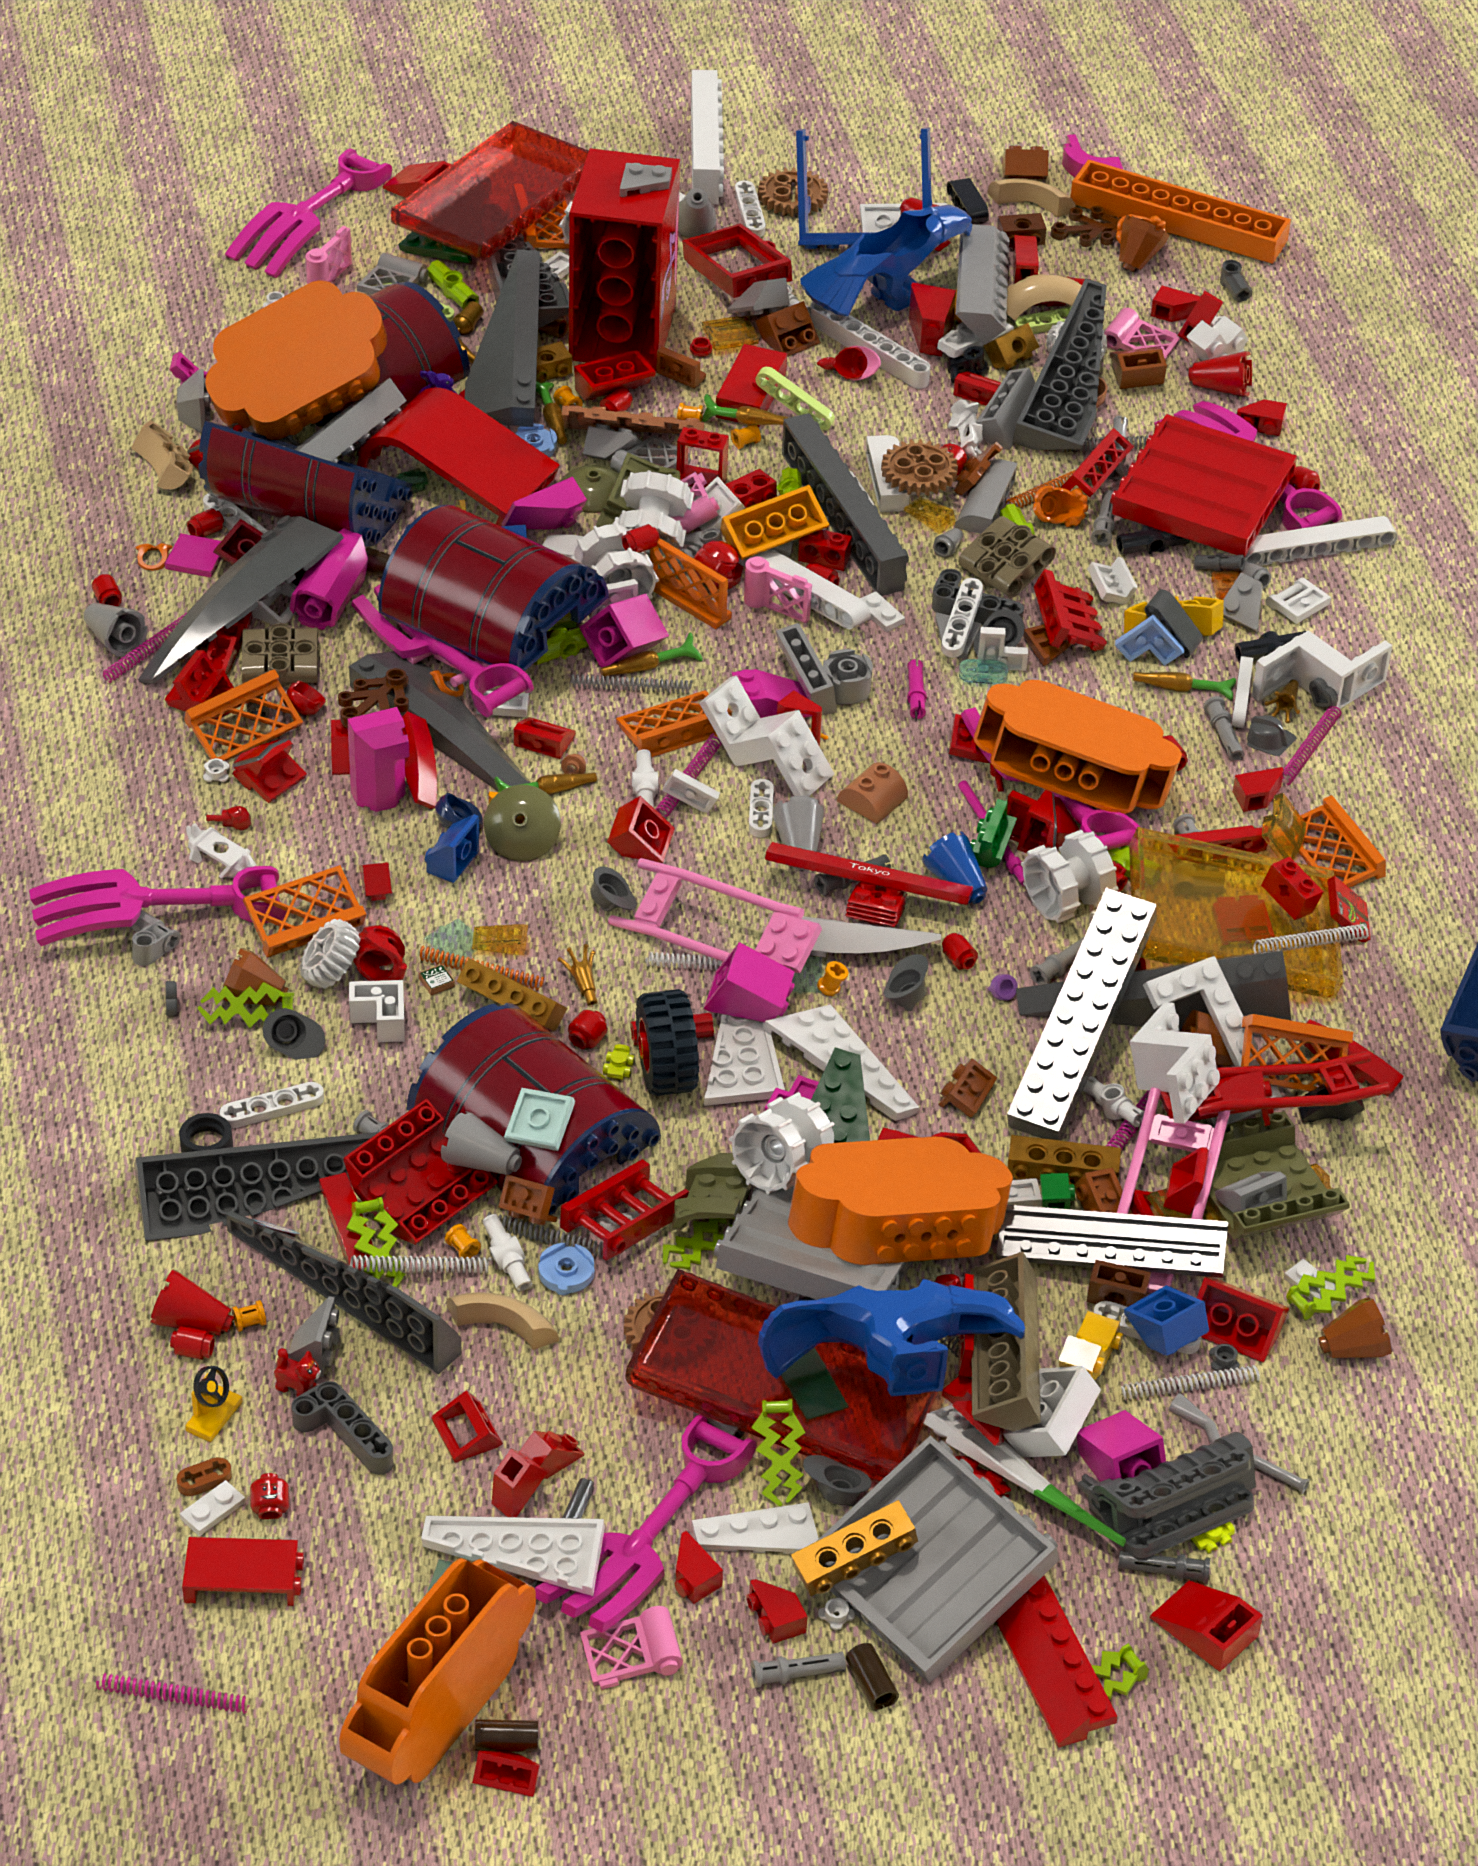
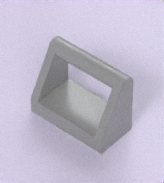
[1215,1171,1287,1213]

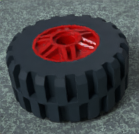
[636,989,699,1096]

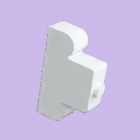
[865,435,931,512]

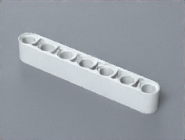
[810,301,930,389]
[1243,516,1398,566]
[738,549,871,629]

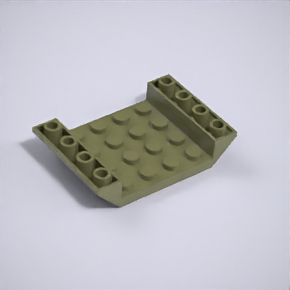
[1185,1111,1350,1240]

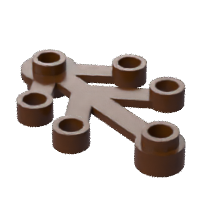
[1050,206,1122,247]
[338,668,409,729]

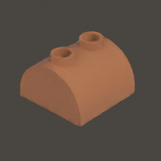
[837,762,908,824]

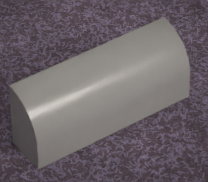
[976,368,1036,450]
[954,459,1017,534]
[776,623,837,715]

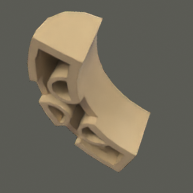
[987,179,1076,217]
[1007,274,1082,321]
[131,420,193,489]
[446,1292,559,1350]

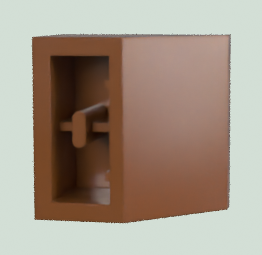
[1002,146,1049,179]
[755,301,821,356]
[1110,347,1167,389]

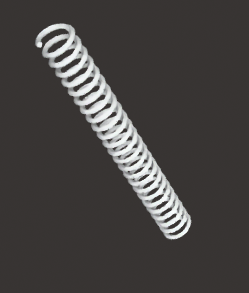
[1253,924,1368,953]
[646,951,722,971]
[350,1255,492,1274]
[1121,1365,1260,1401]

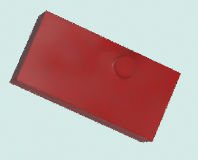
[715,344,787,427]

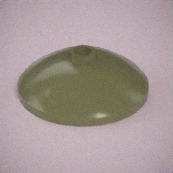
[560,465,619,513]
[484,785,561,861]

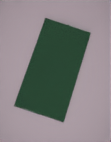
[781,1347,849,1420]

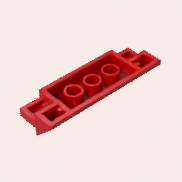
[996,1575,1118,1748]

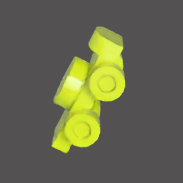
[603,1044,635,1079]
[1191,1522,1235,1554]

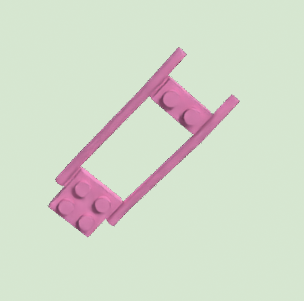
[608,858,822,973]
[1117,1088,1230,1293]

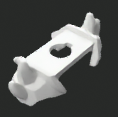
[948,399,983,458]
[186,823,257,879]

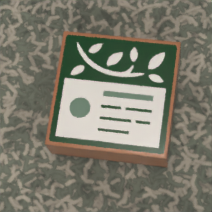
[419,964,455,995]

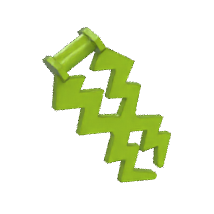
[197,982,294,1028]
[346,1197,405,1288]
[663,1218,735,1270]
[1286,1255,1375,1321]
[751,1399,806,1506]
[1092,1643,1149,1700]

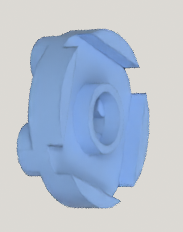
[515,423,557,457]
[538,1243,594,1295]

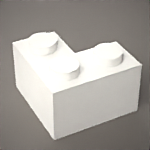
[1186,316,1249,361]
[349,980,405,1042]

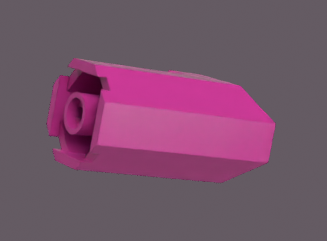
[289,528,368,630]
[348,707,409,812]

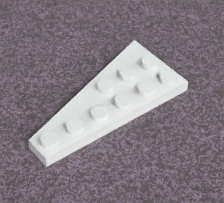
[763,1004,919,1121]
[704,1014,785,1106]
[421,1516,605,1596]

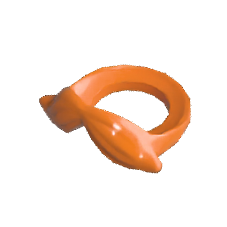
[135,543,172,571]
[430,670,464,697]

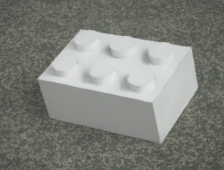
[1003,1366,1101,1457]

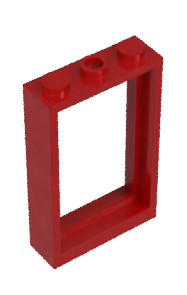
[682,223,793,298]

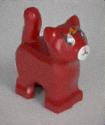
[274,1348,321,1397]

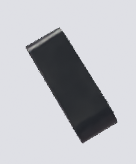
[947,178,989,224]

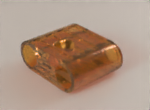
[1211,571,1242,600]

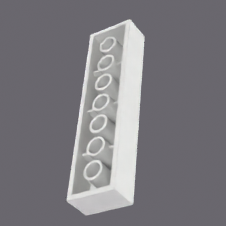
[691,70,724,204]

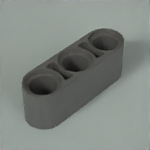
[1144,589,1203,658]

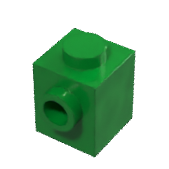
[1040,1173,1075,1209]

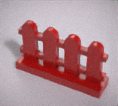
[1034,569,1107,651]

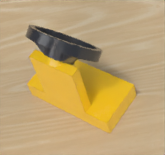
[185,1366,243,1443]

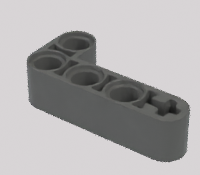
[932,569,1024,625]
[291,1381,394,1475]

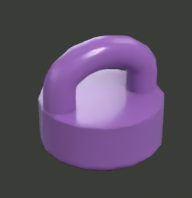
[988,974,1018,1001]

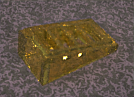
[904,497,956,534]
[472,924,528,955]

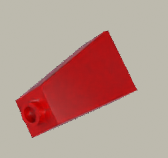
[1013,235,1039,284]

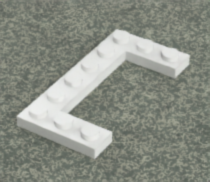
[1143,956,1282,1128]

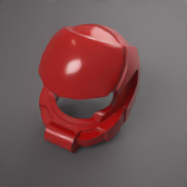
[694,541,743,589]
[353,925,407,981]

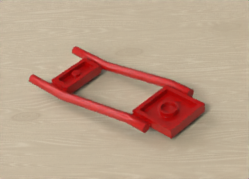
[1160,1051,1390,1119]

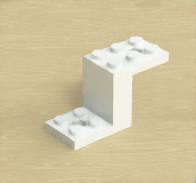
[1252,630,1393,711]
[699,676,834,797]
[1130,1002,1220,1124]

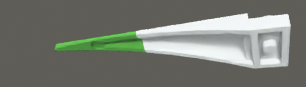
[924,1404,1126,1547]

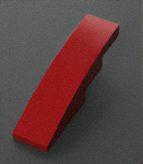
[206,611,253,675]
[402,711,437,809]
[1304,1019,1404,1096]
[319,1172,373,1273]

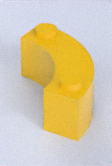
[1124,596,1224,636]
[1059,1311,1123,1380]

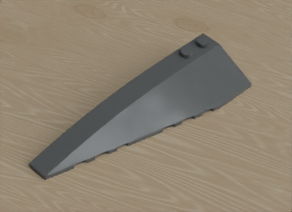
[479,206,569,329]
[464,249,540,427]
[1012,278,1107,450]
[138,516,344,683]
[349,651,531,791]
[1016,949,1292,1034]
[134,1132,379,1241]
[226,1211,462,1375]

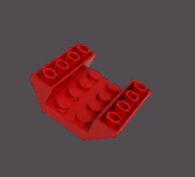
[343,1098,498,1245]

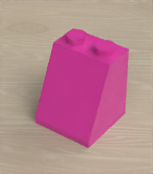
[579,593,669,668]
[703,942,795,1022]
[1076,1410,1166,1482]

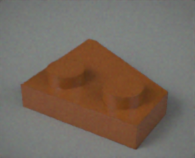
[953,441,1003,495]
[1023,624,1072,666]

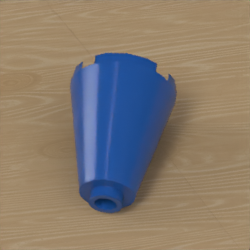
[922,831,988,904]

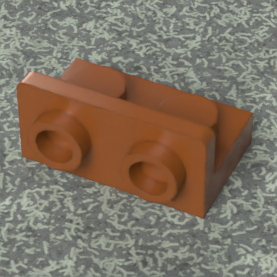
[656,346,706,389]
[938,1058,997,1118]
[1074,1167,1132,1214]
[498,1175,558,1226]

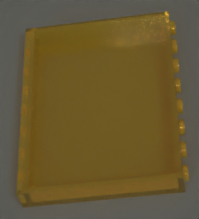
[1129,827,1344,998]

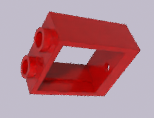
[676,427,729,488]

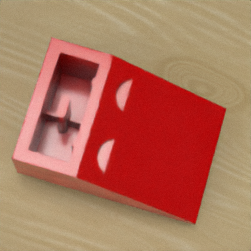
[383,161,461,210]
[1150,1580,1263,1672]

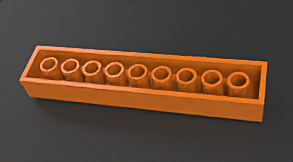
[1070,159,1291,264]

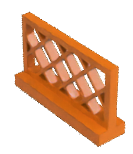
[511,184,569,249]
[650,539,732,629]
[184,669,303,762]
[616,690,732,757]
[1279,795,1386,888]
[243,865,367,958]
[1241,1014,1353,1092]

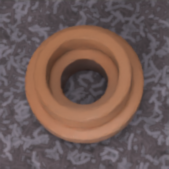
[561,754,586,774]

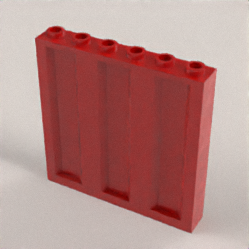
[1110,414,1297,558]

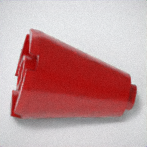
[1188,351,1253,397]
[150,1269,234,1336]

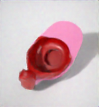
[817,346,881,381]

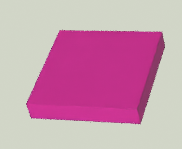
[165,533,221,578]

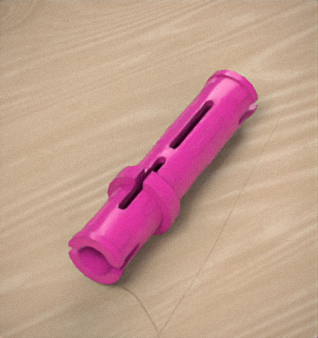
[907,659,927,719]

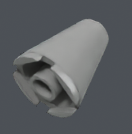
[678,188,717,238]
[84,603,148,657]
[773,796,824,870]
[441,1111,522,1175]

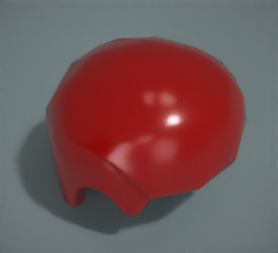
[286,681,326,716]

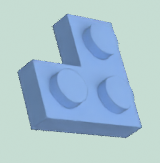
[1115,614,1184,666]

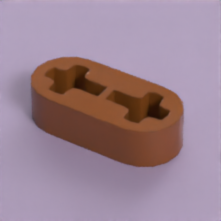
[176,1457,232,1496]

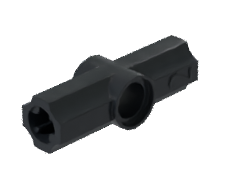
[1116,526,1190,555]
[1234,631,1306,663]

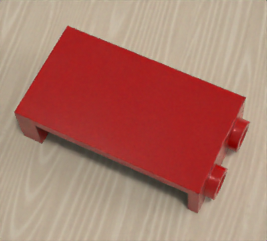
[1167,1071,1274,1126]
[182,1537,304,1606]

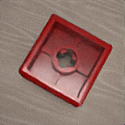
[845,882,908,927]

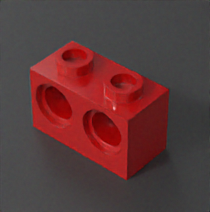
[725,469,777,509]
[798,530,852,571]

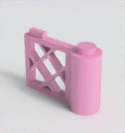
[305,226,352,284]
[1104,308,1180,359]
[671,472,720,534]
[744,556,812,623]
[580,1606,683,1690]

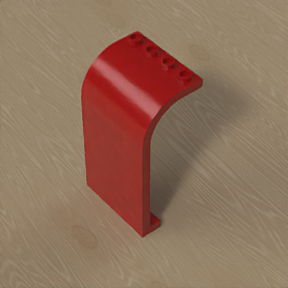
[357,387,560,526]

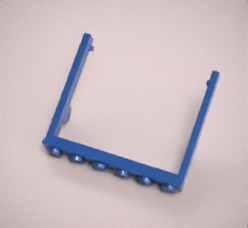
[796,127,932,249]

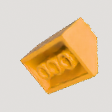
[720,485,829,560]

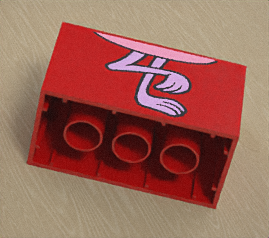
[568,148,680,371]

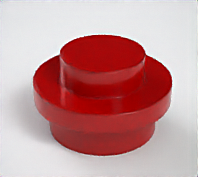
[690,337,712,357]

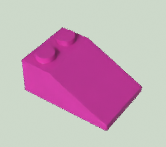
[502,477,587,530]
[732,669,812,718]

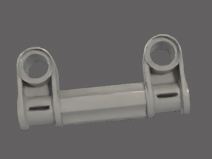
[75,910,181,966]

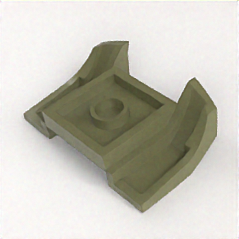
[596,452,680,528]
[672,1153,751,1228]

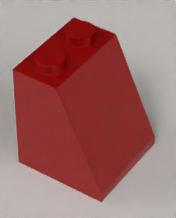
[909,282,956,357]

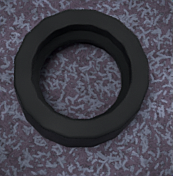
[179,1113,233,1153]

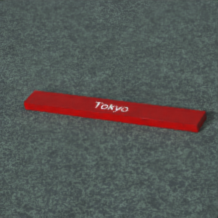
[765,842,973,905]

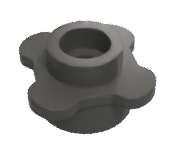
[1209,1344,1240,1371]

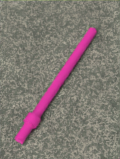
[958,780,1024,886]

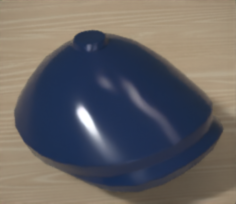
[435,793,483,829]

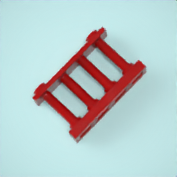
[560,1159,689,1261]

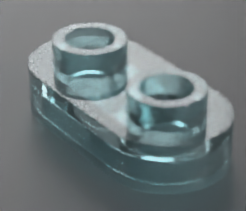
[959,659,1008,685]

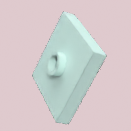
[504,1088,576,1151]

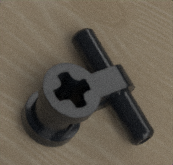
[947,346,989,383]

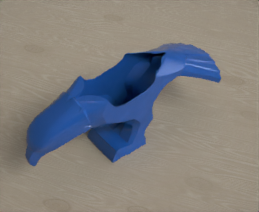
[800,204,972,317]
[758,1279,1025,1396]

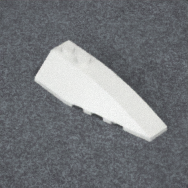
[801,916,941,957]

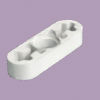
[749,779,774,838]

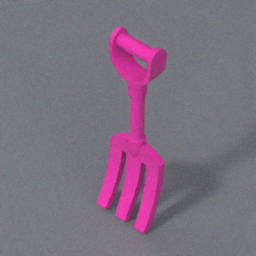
[225,148,392,278]
[1154,401,1342,531]
[351,585,534,717]
[961,707,1144,851]
[29,866,287,947]
[535,1414,756,1633]

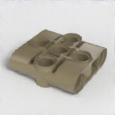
[958,516,1056,598]
[242,623,318,687]

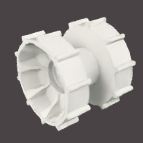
[615,470,694,555]
[570,521,659,599]
[1021,830,1119,923]
[729,1092,834,1195]

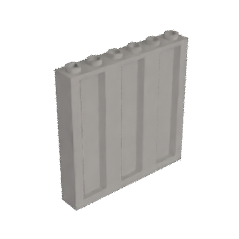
[714,1186,914,1300]
[817,1435,1060,1683]

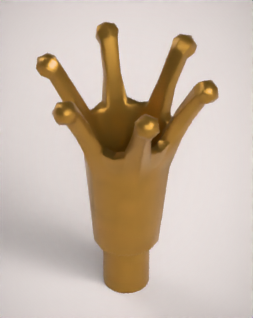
[1264,679,1300,723]
[557,944,598,1005]

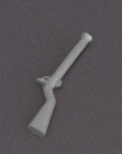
[1169,1393,1310,1494]

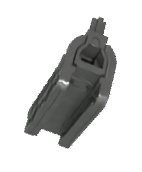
[1077,1432,1256,1558]

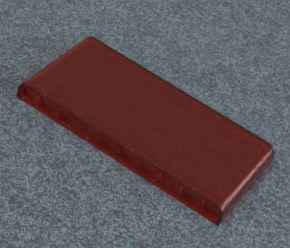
[391,121,589,261]
[625,1269,946,1484]

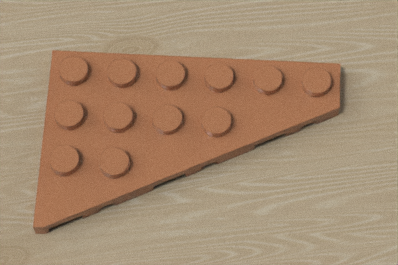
[562,406,704,434]

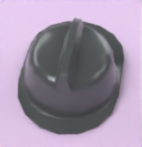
[973,609,1025,656]
[1247,715,1297,757]
[590,867,637,912]
[883,954,929,1011]
[262,1008,326,1060]
[803,1455,871,1507]

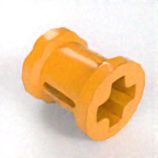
[553,386,583,406]
[677,403,704,422]
[731,425,761,449]
[817,961,849,996]
[444,1224,481,1259]
[232,1300,267,1332]

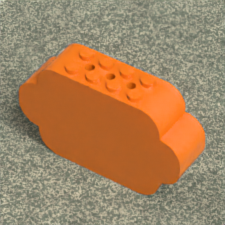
[205,280,387,440]
[974,680,1182,814]
[788,1137,1013,1265]
[339,1558,536,1785]

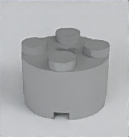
[823,649,873,705]

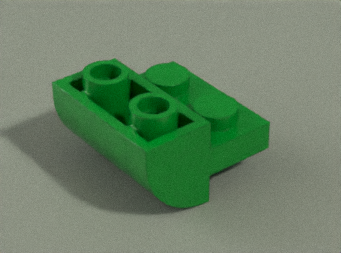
[971,799,1017,868]

